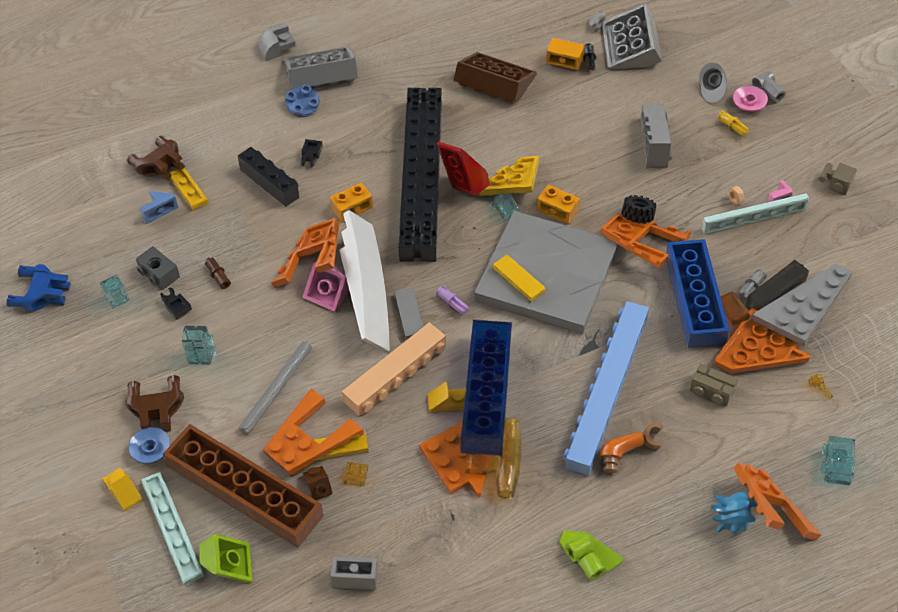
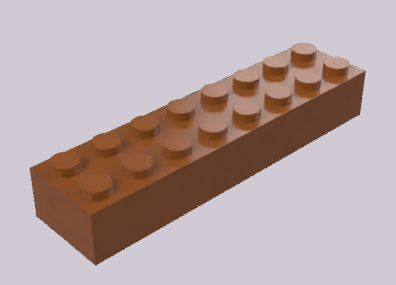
[163,424,324,548]

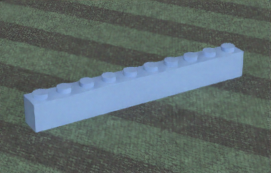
[563,301,649,476]

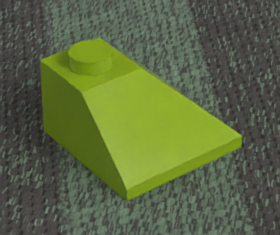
[199,533,253,584]

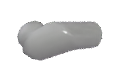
[589,12,606,31]

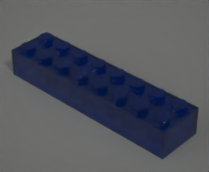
[460,320,512,456]

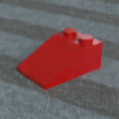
[436,142,490,196]

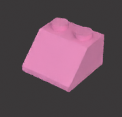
[302,262,350,312]

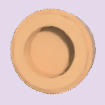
[728,186,745,205]

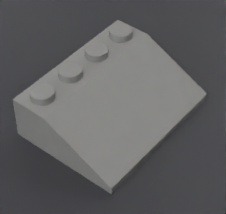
[602,3,662,70]
[284,46,358,89]

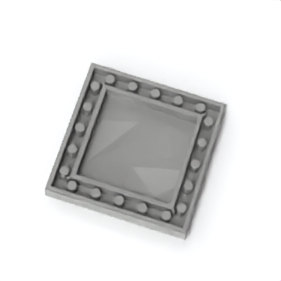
[475,211,619,334]

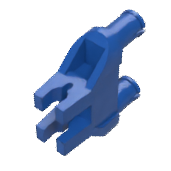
[6,264,71,311]

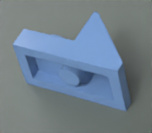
[140,191,179,224]

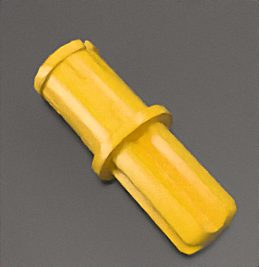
[717,110,749,136]

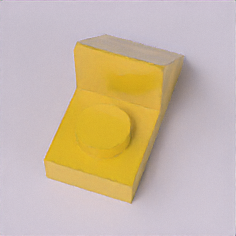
[427,382,469,413]
[102,468,142,512]

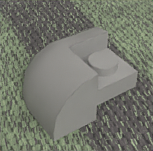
[259,23,296,61]

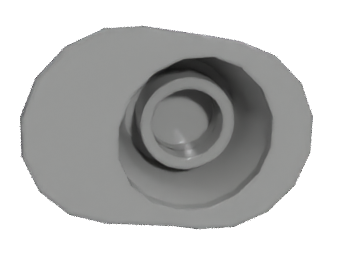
[699,62,727,103]

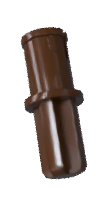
[205,257,231,289]

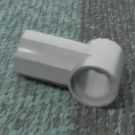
[752,71,786,103]

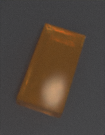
[720,291,751,326]

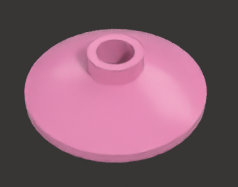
[733,86,768,112]

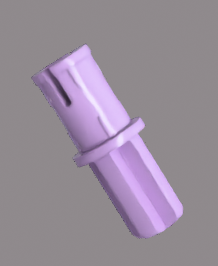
[436,285,469,315]

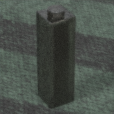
[745,260,809,310]

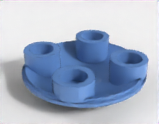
[285,85,319,116]

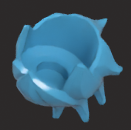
[711,492,758,535]

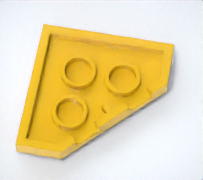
[479,156,540,196]

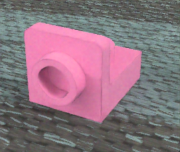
[768,180,793,202]

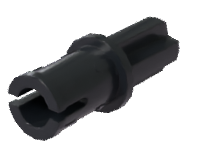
[583,43,596,71]

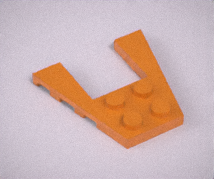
[600,213,691,269]
[271,218,339,287]
[263,388,365,476]
[733,462,821,541]

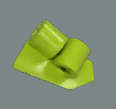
[559,530,624,581]

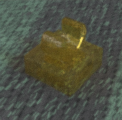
[343,462,368,486]

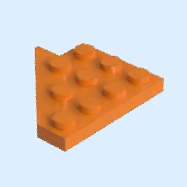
[713,308,810,374]
[419,408,499,498]

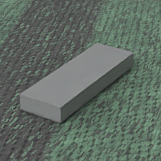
[394,288,423,340]

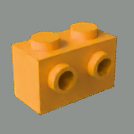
[546,38,585,70]
[330,182,373,223]
[537,184,580,224]

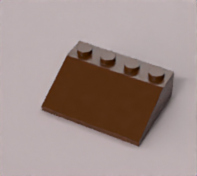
[454,52,537,103]

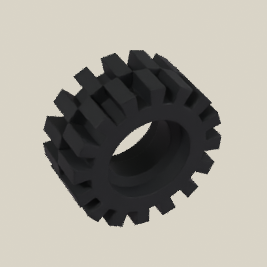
[621,195,657,224]

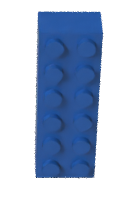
[666,239,730,348]

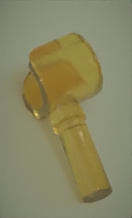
[808,374,833,399]

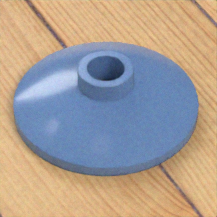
[129,427,170,464]

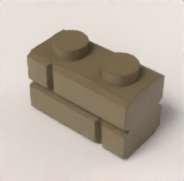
[690,364,738,405]

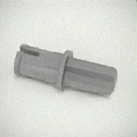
[739,269,767,299]

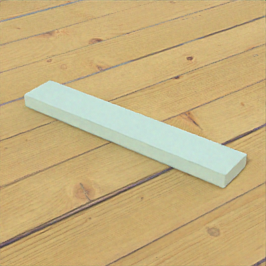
[702,193,809,234]
[141,472,204,586]

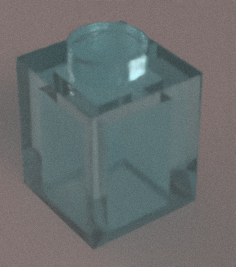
[100,275,130,309]

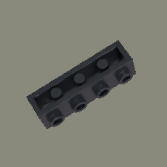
[237,146,300,207]

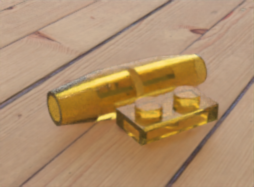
[465,418,522,499]

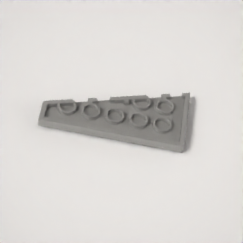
[751,263,853,346]

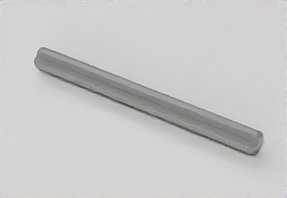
[239,341,312,434]

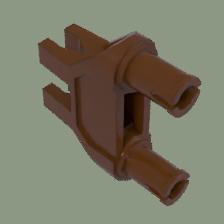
[127,136,185,180]
[125,375,184,432]

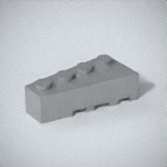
[641,104,672,168]

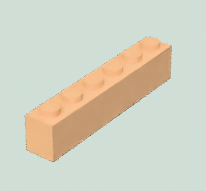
[342,322,446,417]

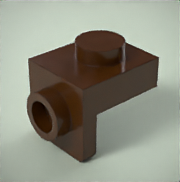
[303,466,333,500]

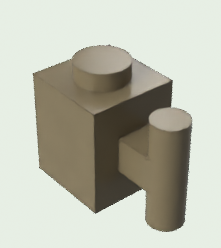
[818,163,857,195]

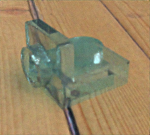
[491,193,521,221]

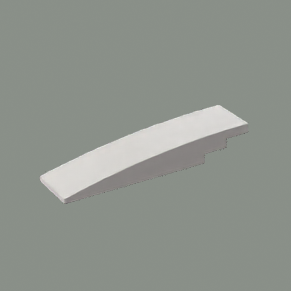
[339,210,390,353]

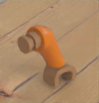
[599,422,663,473]

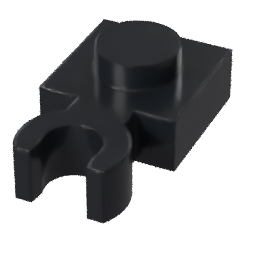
[301,139,323,167]
[160,287,192,319]

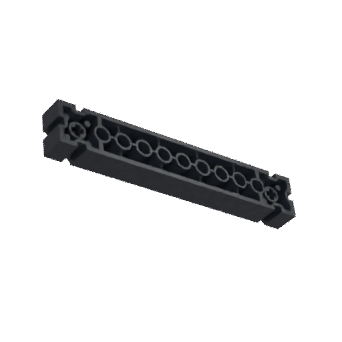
[398,88,442,262]

